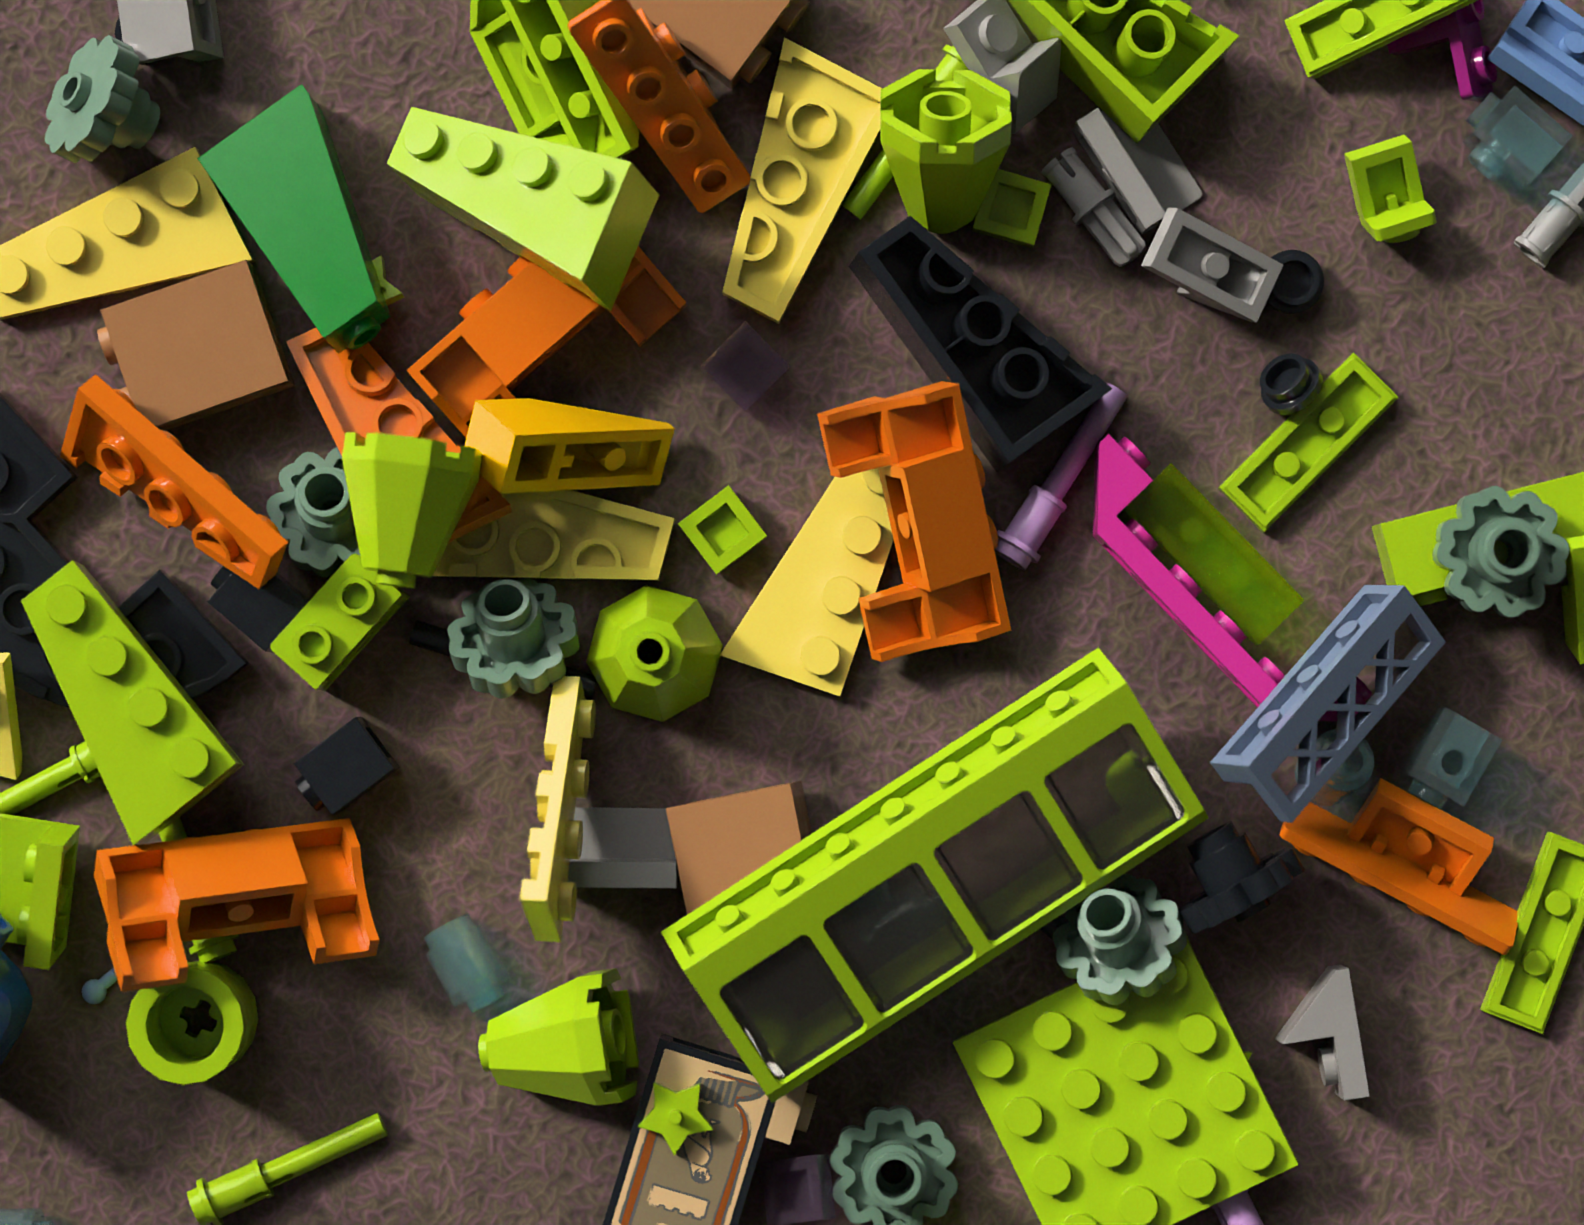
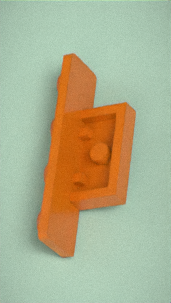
[567,0,751,213]
[1280,778,1518,955]

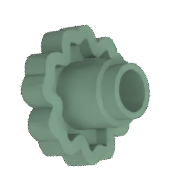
[45,35,160,163]
[266,447,360,577]
[1432,486,1569,618]
[447,578,580,699]
[1053,874,1187,1005]
[830,1105,958,1225]

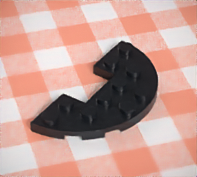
[0,393,250,708]

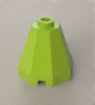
[880,69,1012,234]
[342,432,482,589]
[586,585,723,722]
[478,968,639,1106]

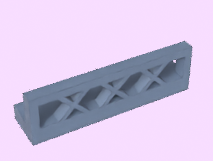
[1210,585,1446,823]

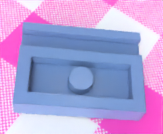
[1487,0,1584,126]

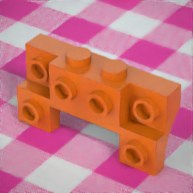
[406,246,687,438]
[817,381,1012,662]
[94,818,379,992]

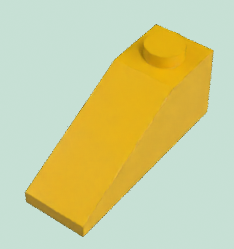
[464,398,675,494]

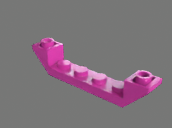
[1093,434,1372,721]

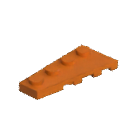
[286,328,512,542]
[59,374,288,589]

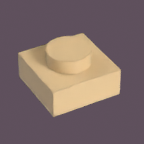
[765,1080,817,1145]

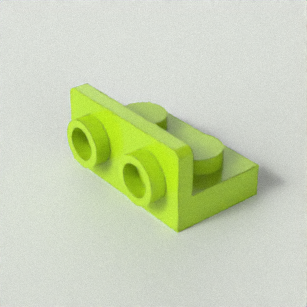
[270,554,410,691]

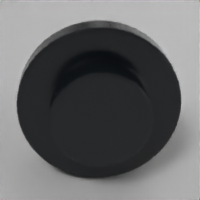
[1267,250,1324,314]
[1260,353,1323,415]

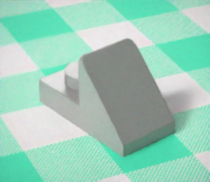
[943,0,1061,134]
[1141,208,1283,323]
[1275,964,1370,1100]

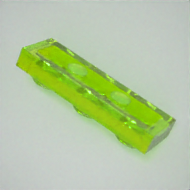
[1124,463,1305,645]

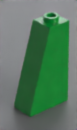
[197,84,391,354]

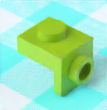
[1344,134,1437,243]

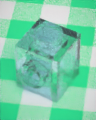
[1462,86,1572,192]
[1399,707,1502,810]

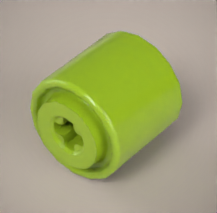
[126,961,259,1085]

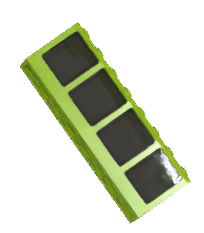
[661,648,1209,1103]

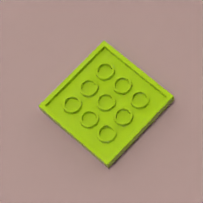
[953,929,1299,1225]

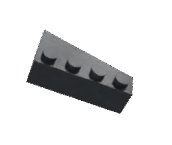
[849,216,1112,472]

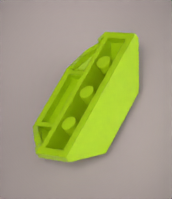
[470,0,639,159]

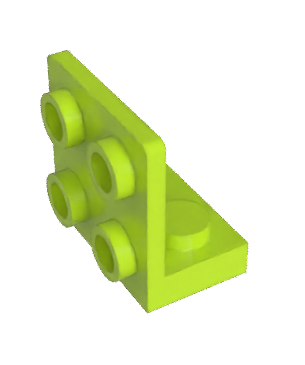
[0,813,80,970]

